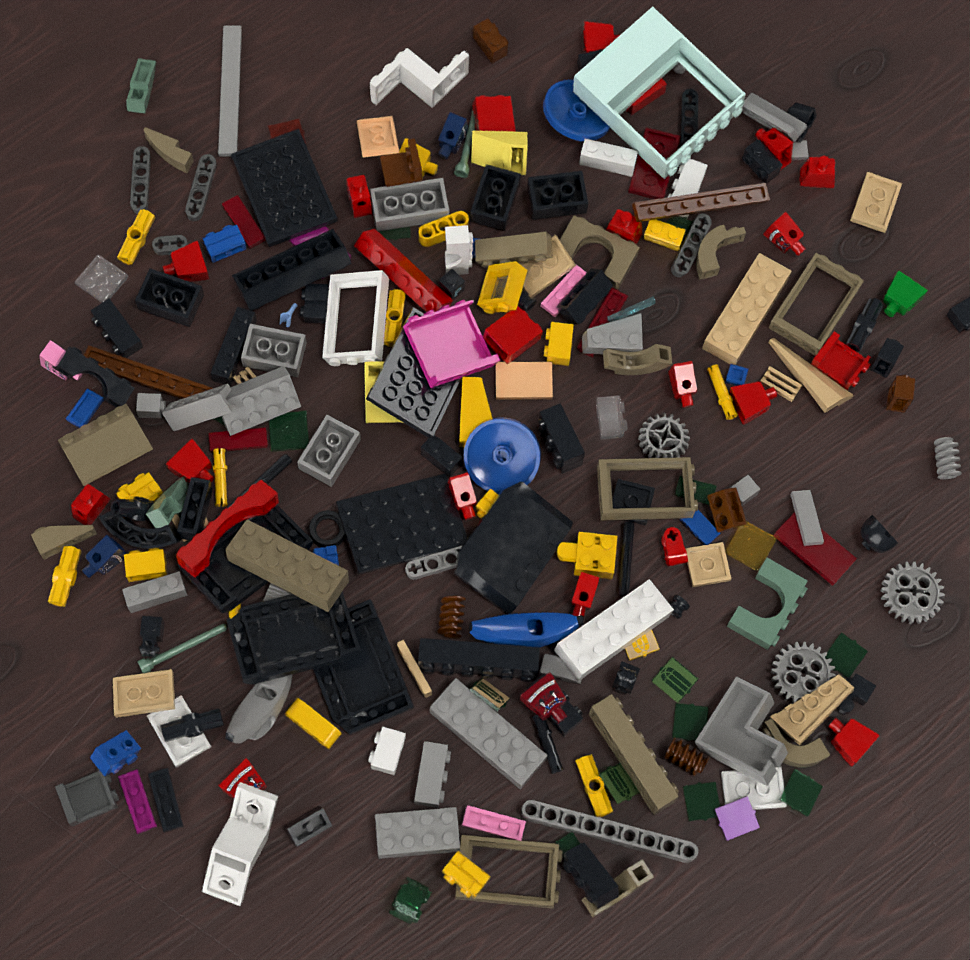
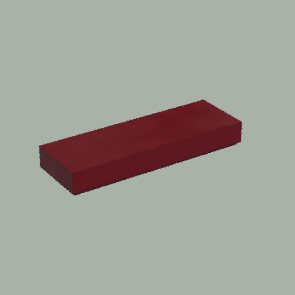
[222,195,266,249]
[209,427,268,453]

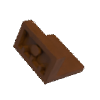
[380,139,422,187]

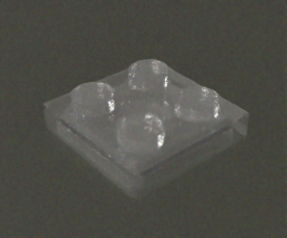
[75,254,128,303]

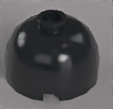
[860,515,898,553]

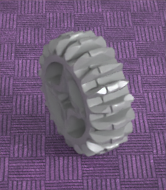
[638,413,690,458]

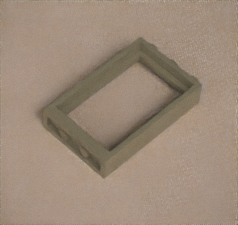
[769,253,864,356]
[597,457,698,520]
[455,835,562,909]

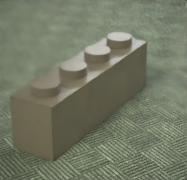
[475,232,552,268]

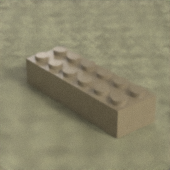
[226,520,349,612]
[589,694,679,816]

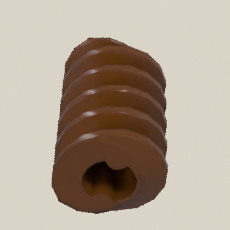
[437,595,466,639]
[665,736,710,776]

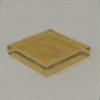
[725,521,777,572]

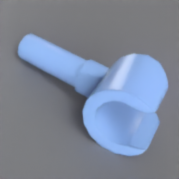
[279,303,297,327]

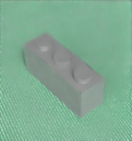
[122,571,188,613]
[414,741,451,808]

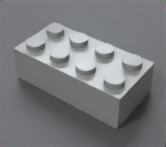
[370,178,449,231]
[221,366,301,436]
[375,807,460,859]

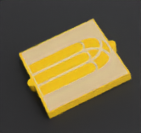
[625,629,660,661]

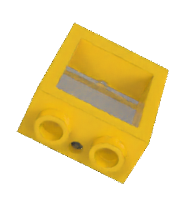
[477,261,528,314]

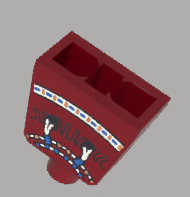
[520,672,567,723]

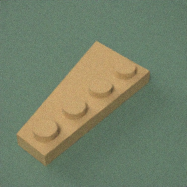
[770,675,854,745]

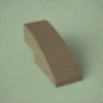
[144,127,194,173]

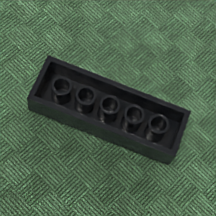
[232,229,352,311]
[418,638,540,682]

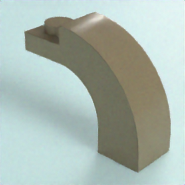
[696,225,746,280]
[603,344,672,375]
[762,718,830,767]
[582,859,654,917]

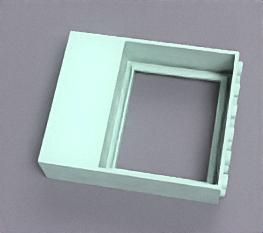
[573,7,745,179]

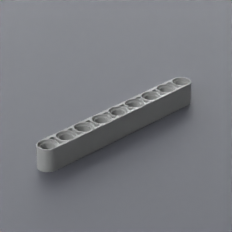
[521,800,698,863]

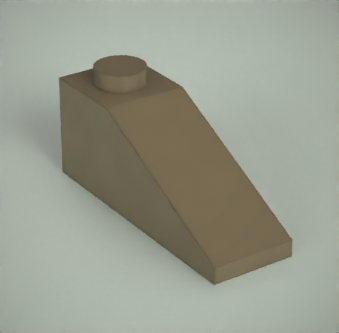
[31,525,97,560]

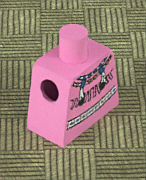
[39,340,83,381]

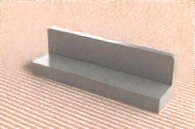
[742,93,807,143]
[162,384,232,431]

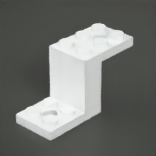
[370,48,469,108]
[202,782,278,906]

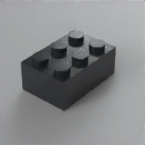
[470,164,521,231]
[527,171,588,220]
[135,268,204,327]
[536,403,585,474]

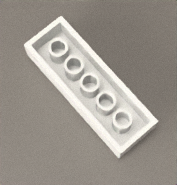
[554,579,674,681]

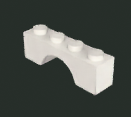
[445,225,473,275]

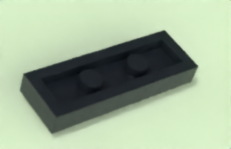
[148,768,184,833]

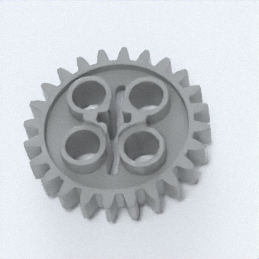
[880,561,945,624]
[770,642,836,704]

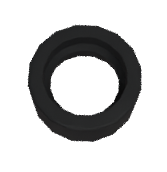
[309,510,345,548]

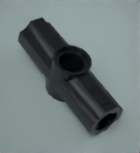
[846,298,884,352]
[110,496,155,521]
[161,708,224,742]

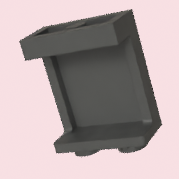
[55,769,119,827]

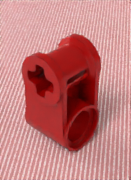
[661,527,688,567]

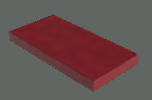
[628,127,681,199]
[773,512,857,586]

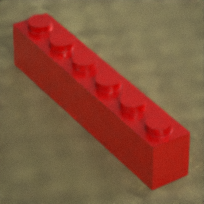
[354,228,453,312]

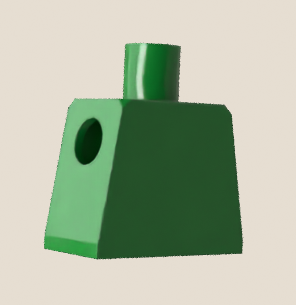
[883,271,928,317]

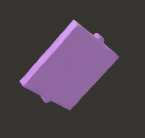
[715,796,760,840]

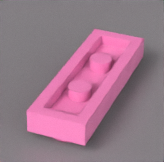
[541,265,586,317]
[462,805,526,841]

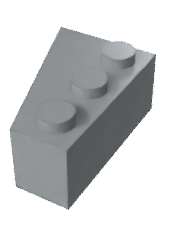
[582,313,643,354]

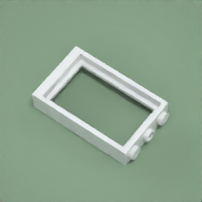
[322,270,389,366]

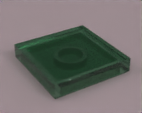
[269,411,309,452]

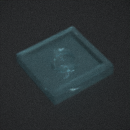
[607,296,656,322]

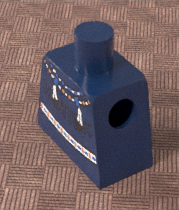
[438,112,468,159]
[82,535,128,578]

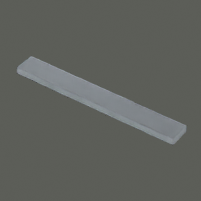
[218,26,242,157]

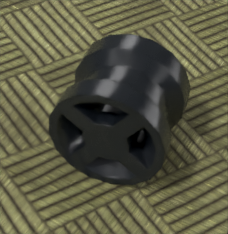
[518,290,537,313]
[669,594,690,619]

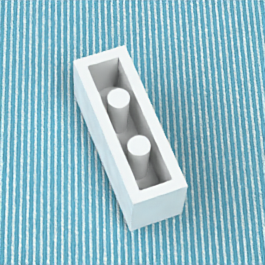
[579,139,638,177]
[668,159,708,219]

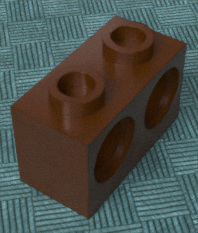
[886,375,915,413]
[707,487,747,532]

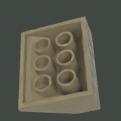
[58,404,153,486]

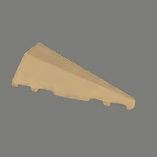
[768,338,854,413]

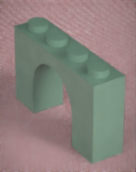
[727,558,808,650]

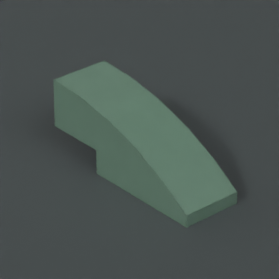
[126,59,156,113]
[146,477,189,528]

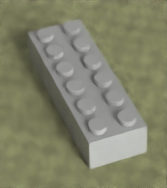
[430,678,548,790]

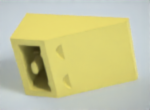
[471,131,527,175]
[365,361,402,423]

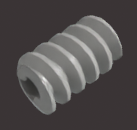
[934,437,962,480]

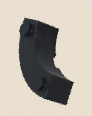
[99,511,182,548]

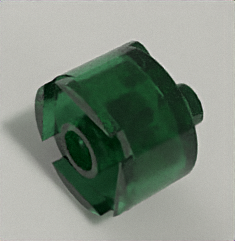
[388,876,432,925]

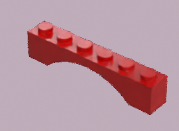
[176,480,279,578]

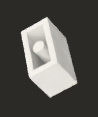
[368,727,406,775]

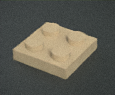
[686,542,731,587]

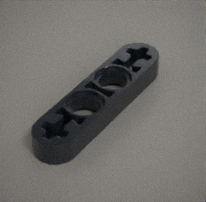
[680,89,698,154]

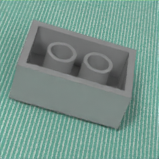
[241,324,307,377]
[297,415,361,487]

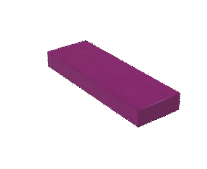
[118,769,157,834]

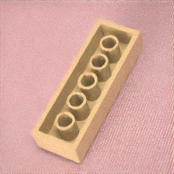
[702,253,791,365]

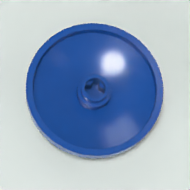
[543,80,610,141]
[464,417,541,494]

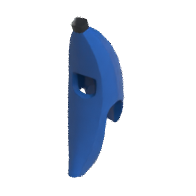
[468,612,585,647]

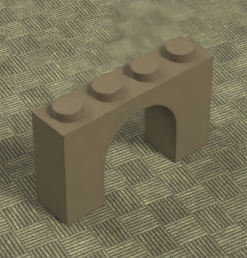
[560,215,640,290]

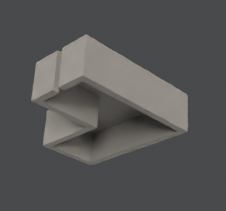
[695,677,788,786]

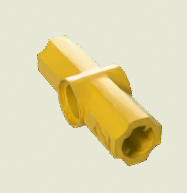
[117,209,155,265]
[383,289,406,347]
[48,546,81,607]
[575,755,613,817]

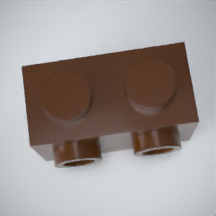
[473,18,509,64]

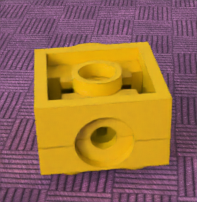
[557,532,617,579]

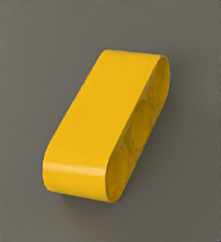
[418,211,469,247]
[285,698,342,749]

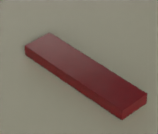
[577,288,628,358]

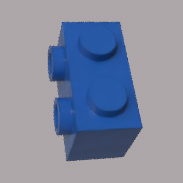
[90,730,141,776]

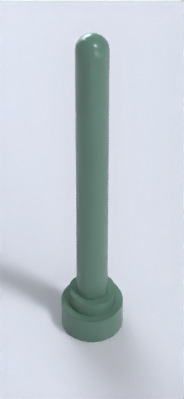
[454,110,475,178]
[137,624,227,673]

